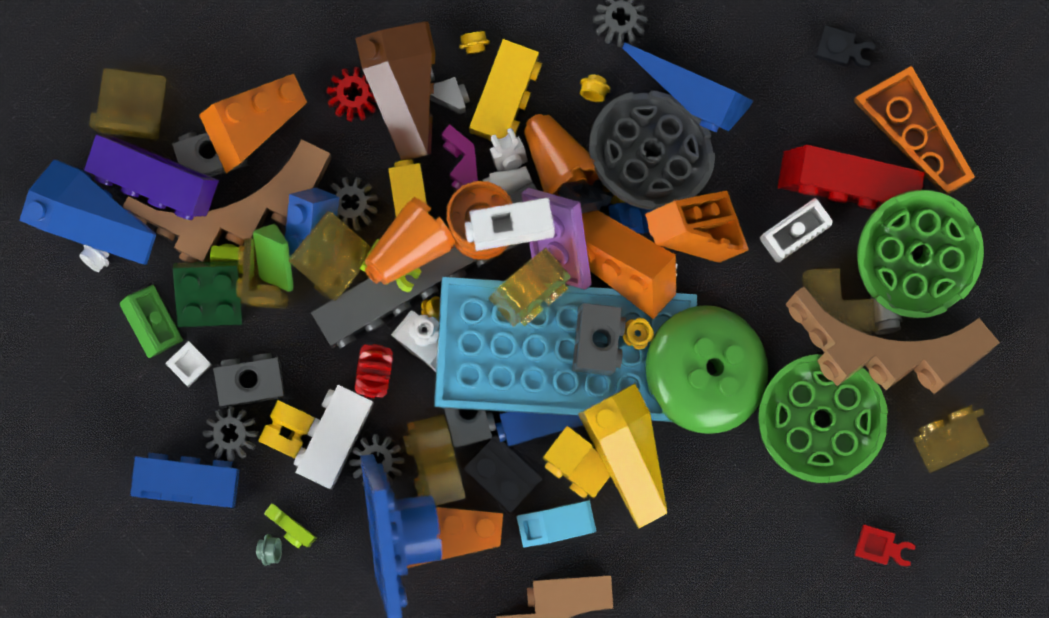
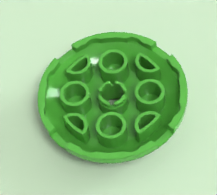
[857,190,984,318]
[646,305,768,434]
[759,354,888,483]

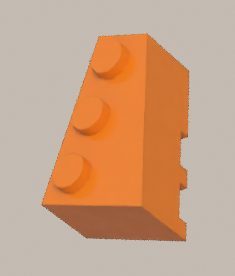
[199,74,307,173]
[645,191,749,263]
[407,507,503,568]

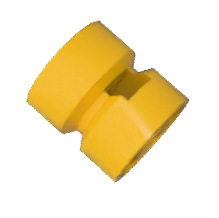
[258,400,315,459]

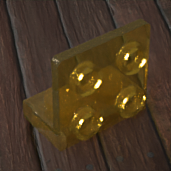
[89,69,167,140]
[289,211,371,301]
[236,238,288,309]
[913,406,989,473]

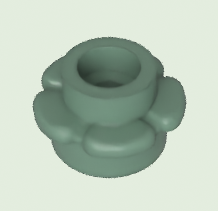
[256,534,282,566]

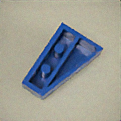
[130,453,240,508]

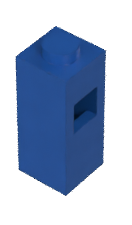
[495,412,583,447]

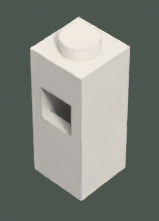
[465,198,554,251]

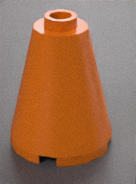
[524,114,599,197]
[364,197,455,285]

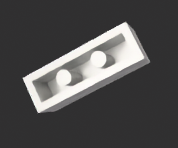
[293,385,374,490]

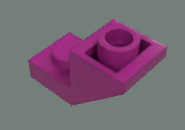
[442,125,478,191]

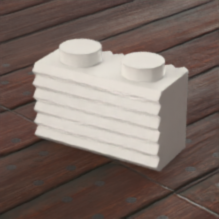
[760,198,832,262]

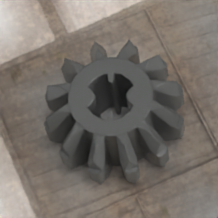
[593,0,648,47]
[331,177,378,231]
[203,406,259,462]
[349,434,405,486]

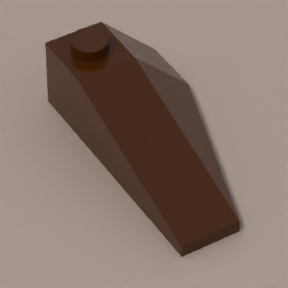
[355,21,435,161]

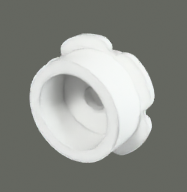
[79,245,109,272]
[409,315,439,346]

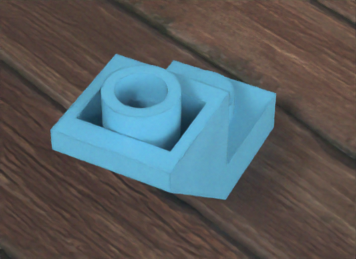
[517,500,597,548]

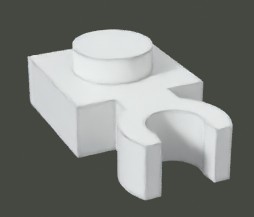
[490,128,528,172]

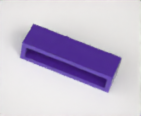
[84,134,219,220]

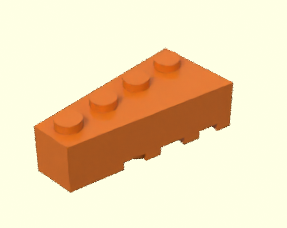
[854,66,975,195]
[582,210,676,319]

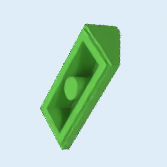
[253,224,294,292]
[120,285,183,358]

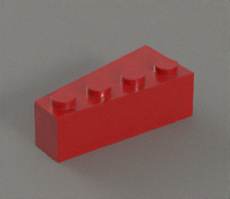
[778,145,925,209]

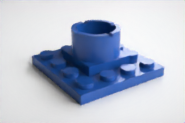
[360,454,442,618]

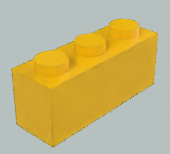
[469,39,542,141]

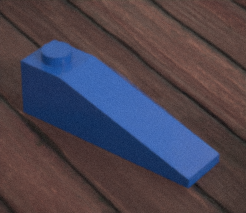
[623,43,753,133]
[19,160,157,265]

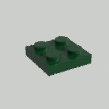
[173,261,243,327]

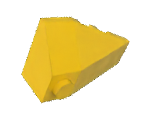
[578,383,667,528]

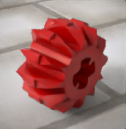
[327,67,376,122]
[354,344,393,398]

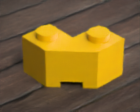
[542,426,610,499]

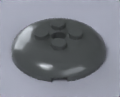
[589,91,715,210]

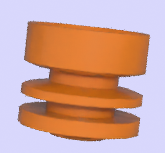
[447,181,513,260]

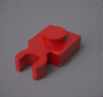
[854,525,916,566]

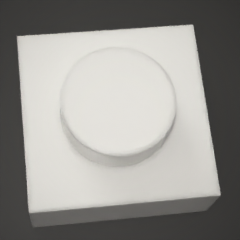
[166,341,212,387]

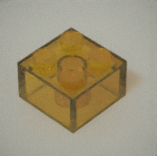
[489,247,571,327]

